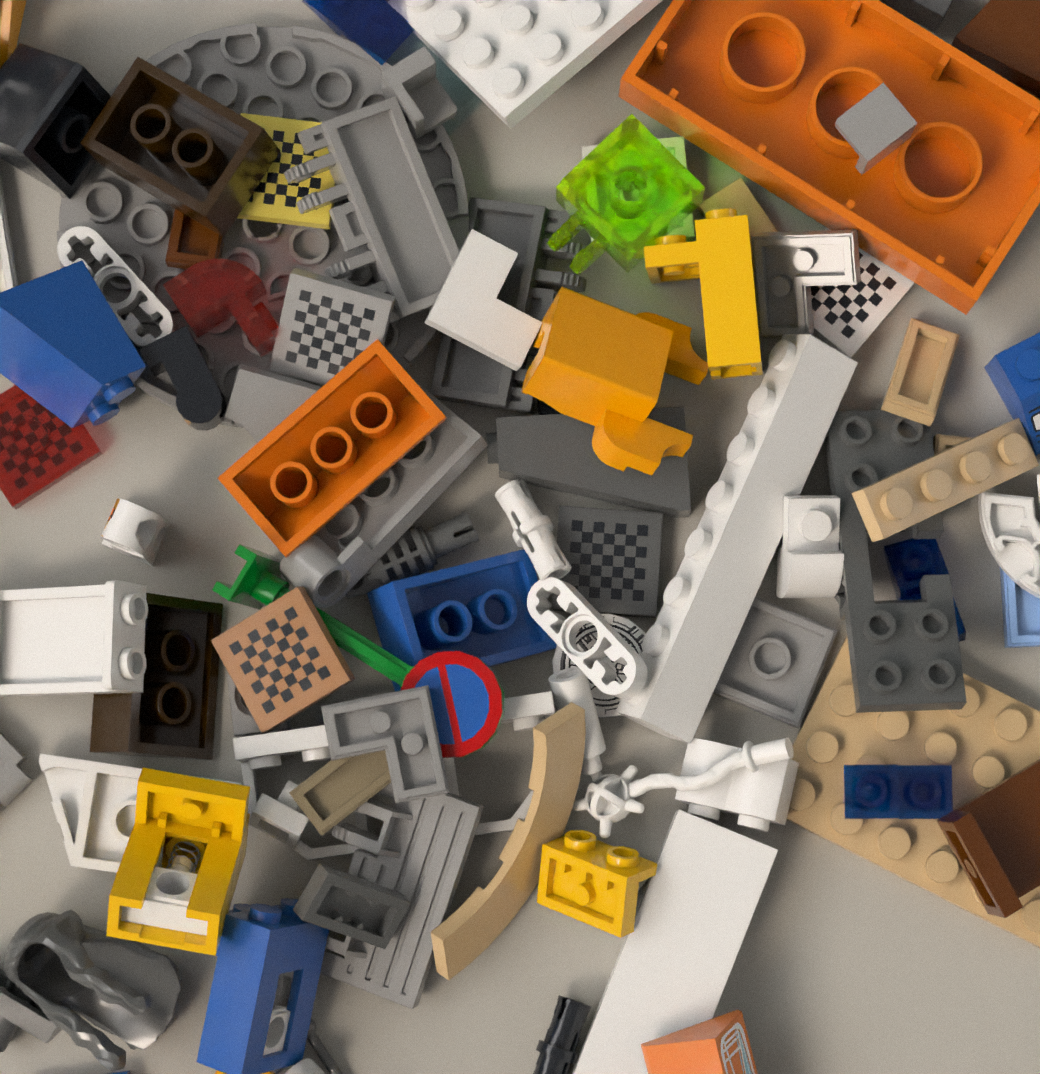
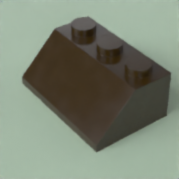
[90,593,223,760]

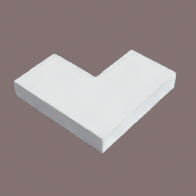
[424,229,542,371]

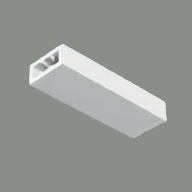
[571,809,778,1074]

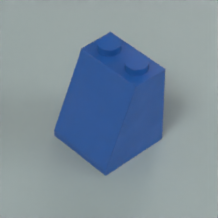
[0,260,146,428]

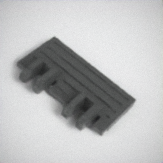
[430,197,593,414]

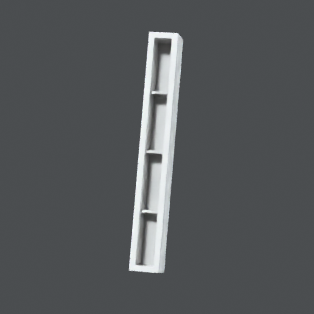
[616,334,858,744]

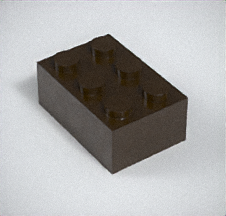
[80,57,280,237]

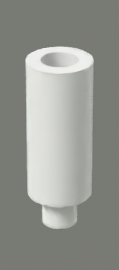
[548,667,606,775]

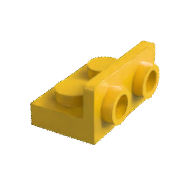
[537,830,657,938]

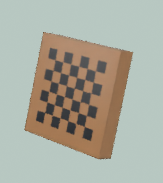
[211,586,355,733]

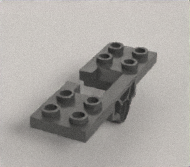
[825,410,967,713]

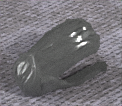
[3,910,182,1072]

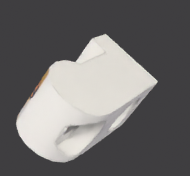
[100,498,171,566]

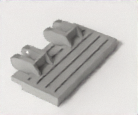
[284,96,459,324]
[320,783,485,1009]

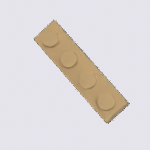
[852,418,1039,542]

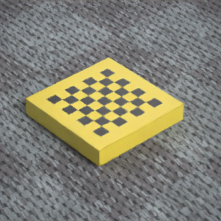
[237,113,336,230]

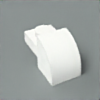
[776,495,844,598]

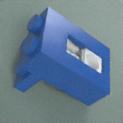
[196,898,329,1074]

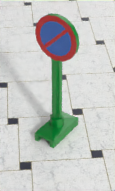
[212,544,504,758]

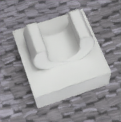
[249,780,309,849]

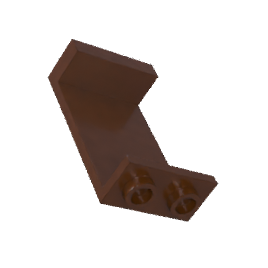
[936,759,1040,918]

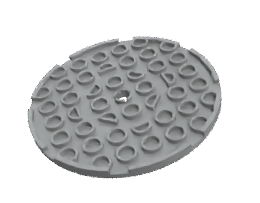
[57,23,469,428]

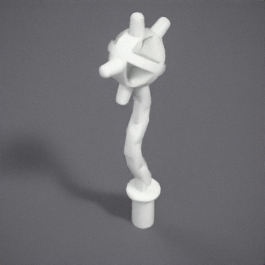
[573,737,793,838]

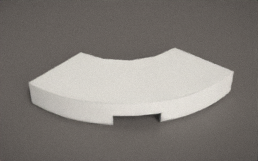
[978,492,1040,599]

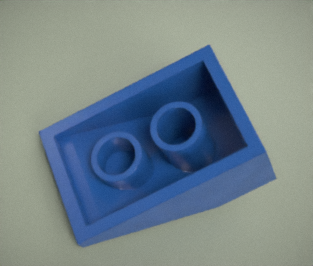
[367,549,557,692]

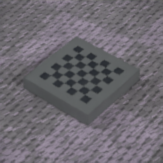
[552,505,663,618]

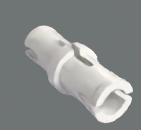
[495,479,571,581]

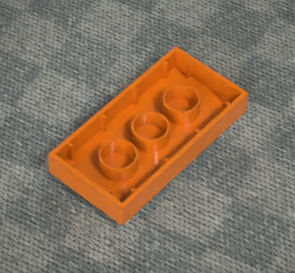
[618,0,1040,315]

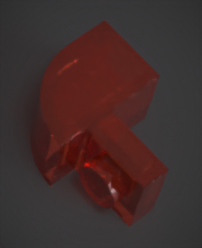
[163,259,278,358]

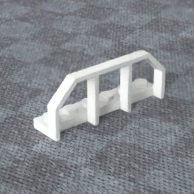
[233,691,555,860]

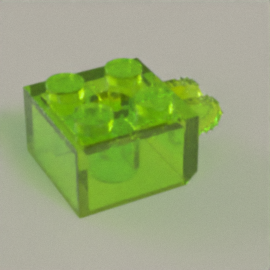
[546,114,705,275]

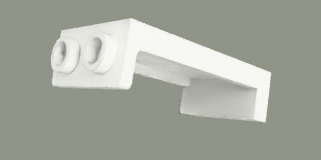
[0,580,148,697]

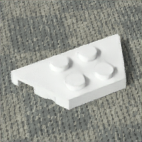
[39,754,243,873]

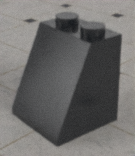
[0,43,111,199]

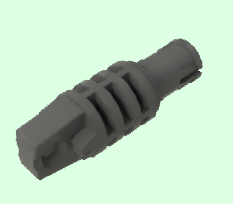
[346,510,479,599]

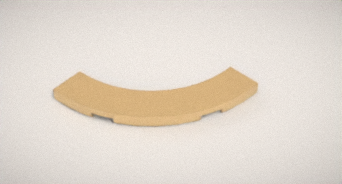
[431,702,586,980]

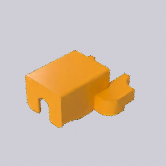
[522,287,708,476]

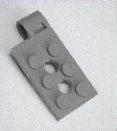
[280,380,488,608]

